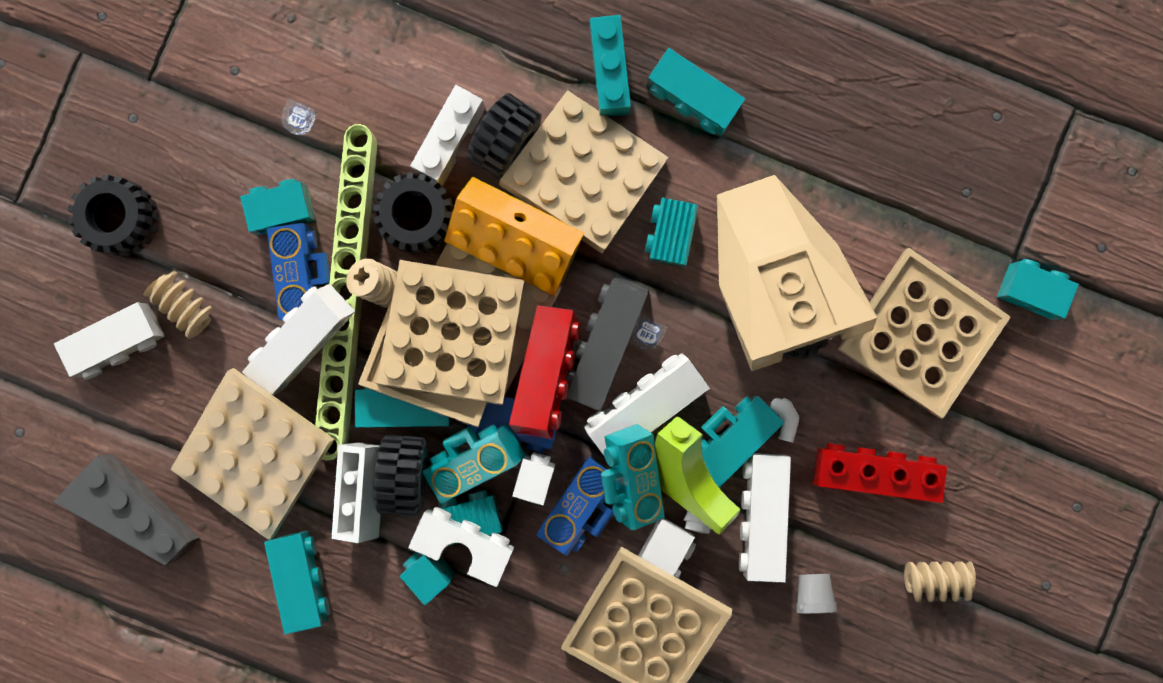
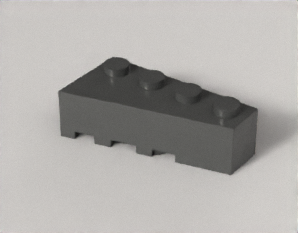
[566,274,649,411]
[53,454,200,565]

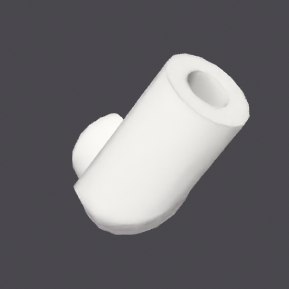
[770,398,799,443]

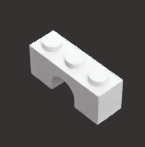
[410,85,486,186]
[409,507,514,587]

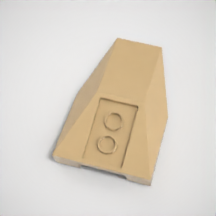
[717,175,877,371]

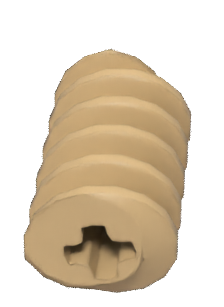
[346,259,397,308]
[143,271,213,339]
[904,561,976,602]

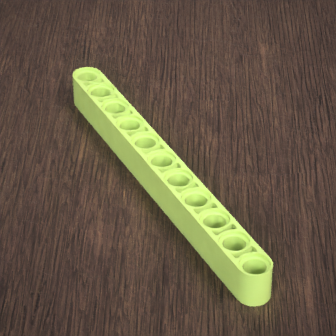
[315,124,377,460]

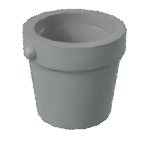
[796,574,838,614]

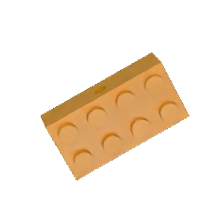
[444,177,585,296]

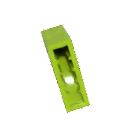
[655,416,740,535]

